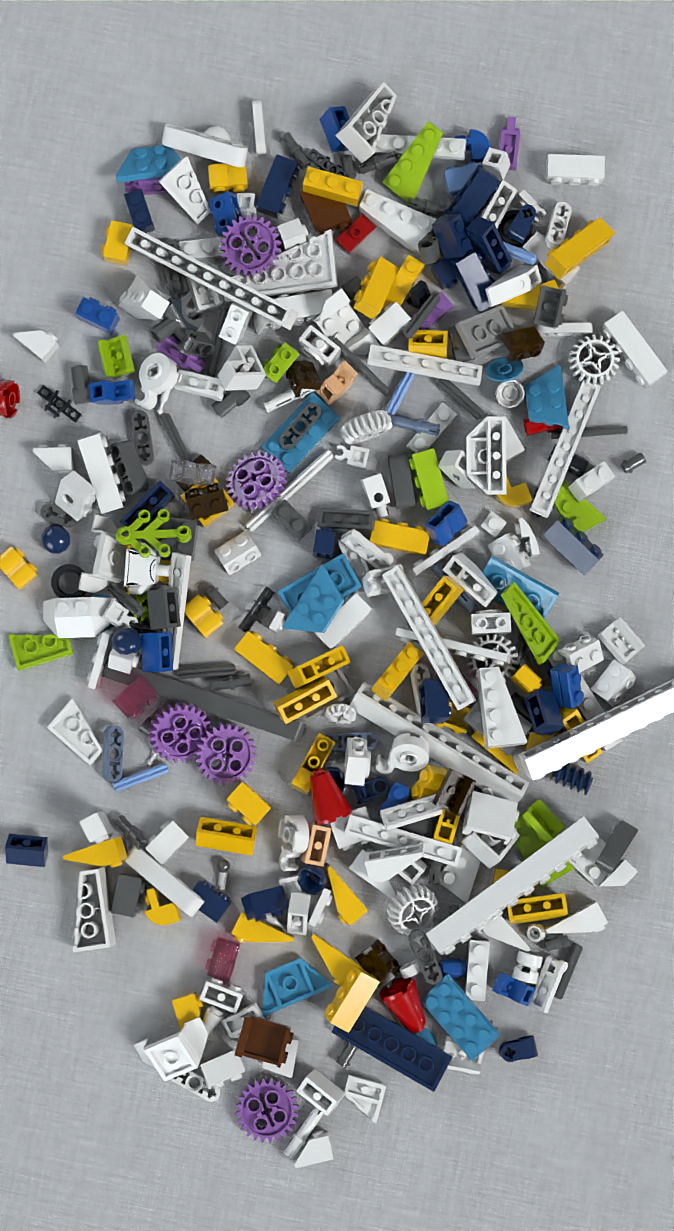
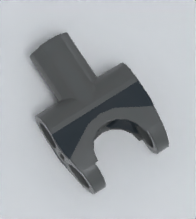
[149,290,206,343]

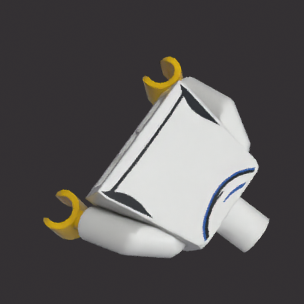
[123,539,170,595]

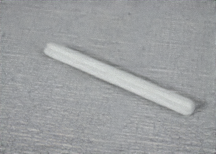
[245,449,334,532]

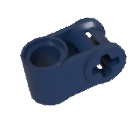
[506,204,536,244]
[351,777,389,805]
[499,1035,538,1062]

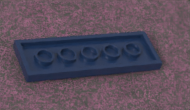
[331,1006,453,1092]

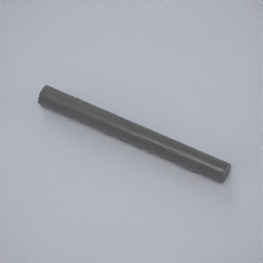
[207,308,229,378]
[332,337,391,395]
[551,426,628,440]

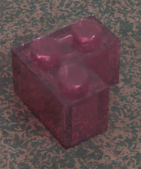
[113,675,159,719]

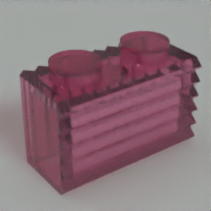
[205,936,241,982]

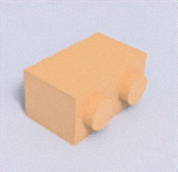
[300,822,332,867]

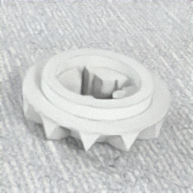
[325,704,356,725]

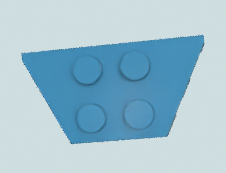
[116,145,181,183]
[525,365,570,429]
[283,565,345,633]
[262,957,333,1016]

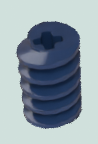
[550,763,593,795]

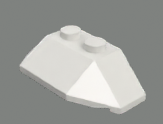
[466,416,506,495]
[43,597,117,638]

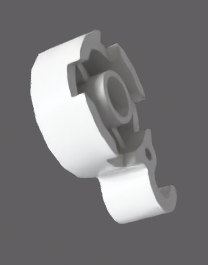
[134,353,179,410]
[376,733,430,774]
[278,814,309,871]

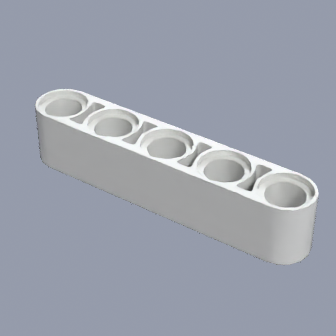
[162,124,248,167]
[124,845,205,917]

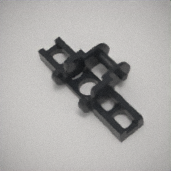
[306,148,349,177]
[37,385,82,423]
[238,586,275,633]

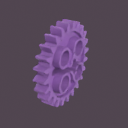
[220,214,282,278]
[226,451,287,511]
[148,702,212,763]
[194,722,257,786]
[235,1077,299,1143]

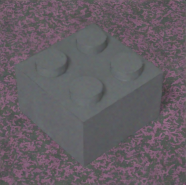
[154,516,199,561]

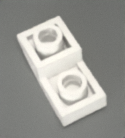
[515,518,540,557]

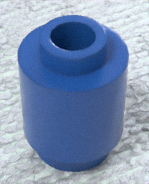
[438,958,466,978]

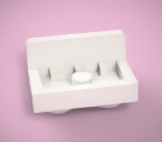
[186,267,223,312]
[214,530,261,575]
[488,532,531,570]
[597,617,645,665]
[558,635,604,673]
[590,660,636,707]
[308,887,333,927]
[443,1036,484,1075]

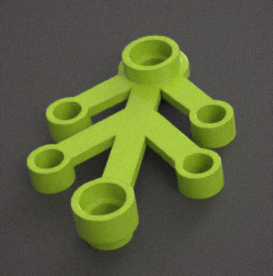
[116,509,192,558]

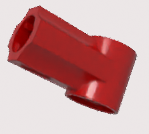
[523,418,563,436]

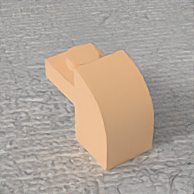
[317,361,358,405]

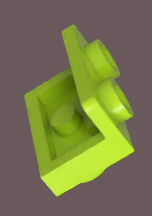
[98,334,135,378]
[262,342,299,383]
[522,798,565,843]

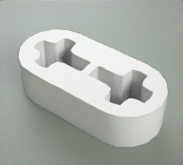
[400,953,434,979]

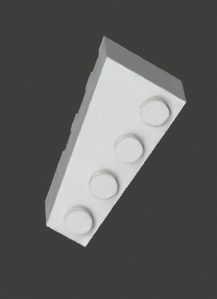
[476,667,528,749]
[73,867,116,953]

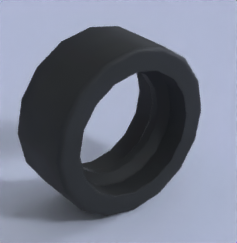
[497,210,533,247]
[51,564,86,598]

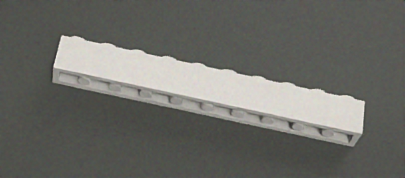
[124,227,299,330]
[518,679,674,780]
[349,682,529,803]
[426,817,599,955]

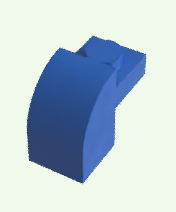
[454,129,490,164]
[89,379,135,405]
[492,972,536,1006]

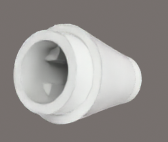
[202,1005,225,1033]

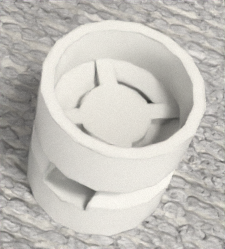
[512,950,543,984]

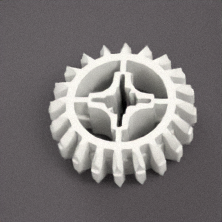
[568,334,620,385]
[341,410,392,444]
[466,634,519,683]
[387,884,439,936]

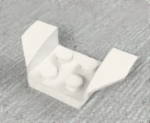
[313,288,380,355]
[78,515,130,593]
[568,818,638,887]
[134,1017,209,1082]

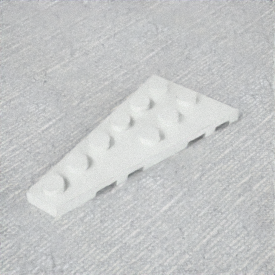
[224,229,338,302]

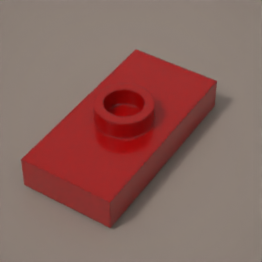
[336,214,376,254]

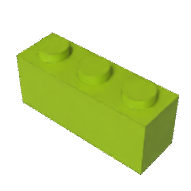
[408,448,449,510]

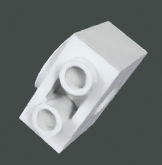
[299,325,341,369]
[55,470,96,521]
[469,610,511,636]
[344,737,371,786]
[329,806,371,851]

